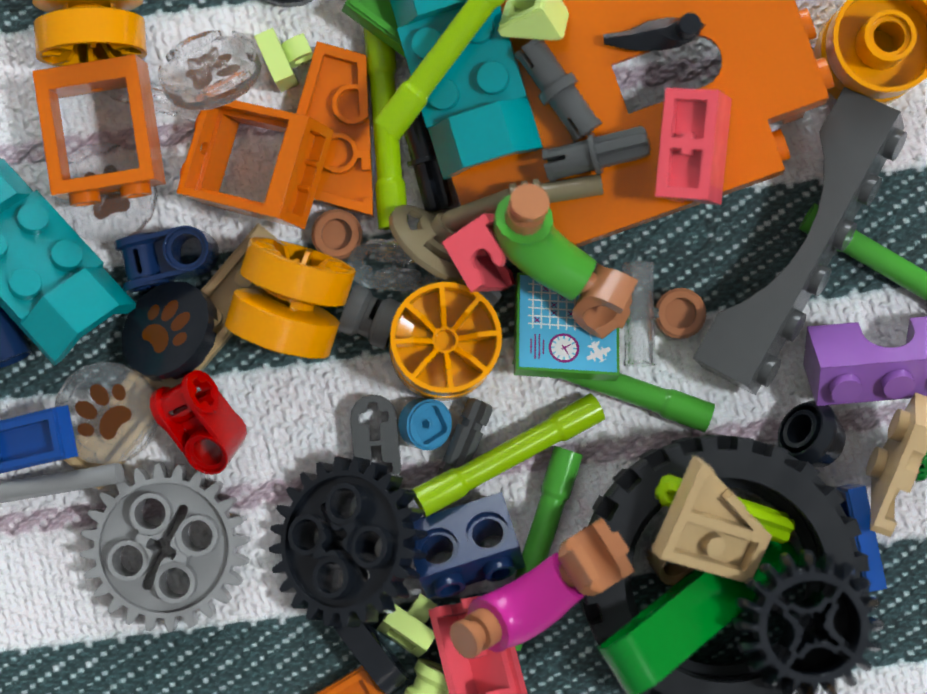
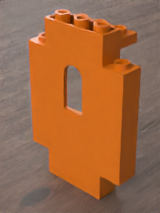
[451,0,834,247]

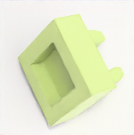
[254,28,313,93]
[377,593,437,658]

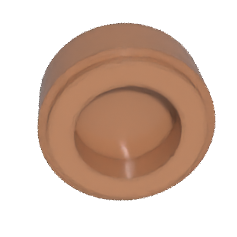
[311,209,363,261]
[653,288,706,339]

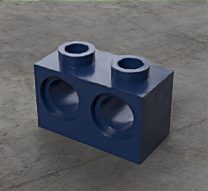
[413,492,526,598]

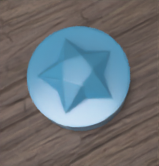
[398,398,452,450]

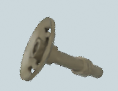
[389,174,604,283]

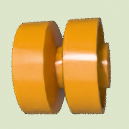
[32,0,147,67]
[814,0,927,105]
[224,237,356,359]
[389,282,502,401]

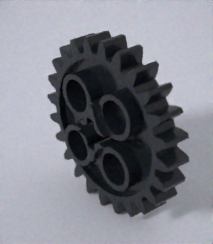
[269,457,428,628]

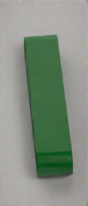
[598,541,799,694]

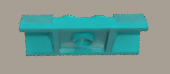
[390,0,543,180]
[0,158,136,366]

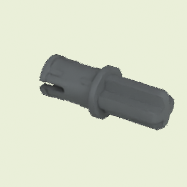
[542,126,651,182]

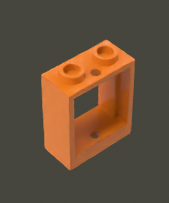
[32,54,166,207]
[176,94,334,230]

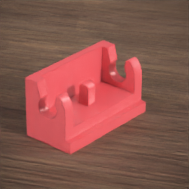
[655,88,732,205]
[442,213,515,292]
[428,596,528,694]

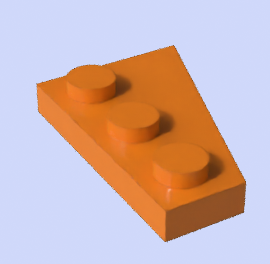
[296,41,374,218]

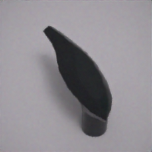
[603,13,706,51]

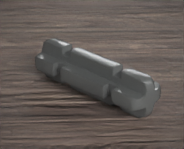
[436,398,493,476]

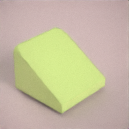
[497,0,569,40]

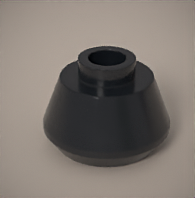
[778,400,846,467]

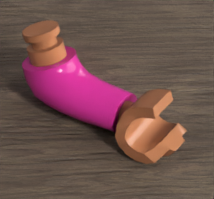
[450,518,635,659]

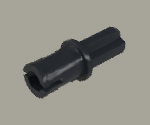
[404,111,453,213]

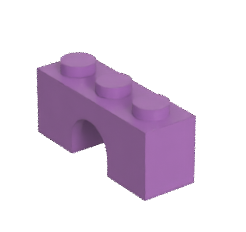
[803,316,927,406]

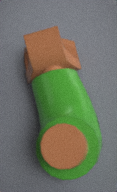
[493,184,638,339]

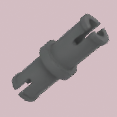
[514,39,602,142]

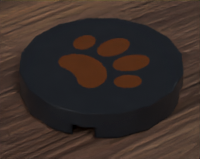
[122,281,218,382]

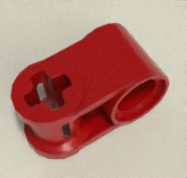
[150,370,247,475]

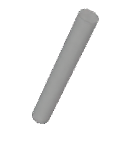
[0,463,125,503]

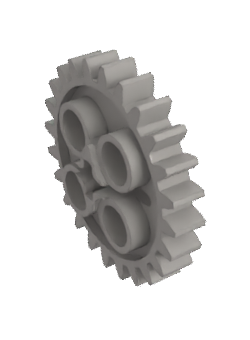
[80,463,251,632]

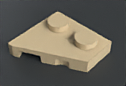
[866,392,927,537]
[651,456,772,583]

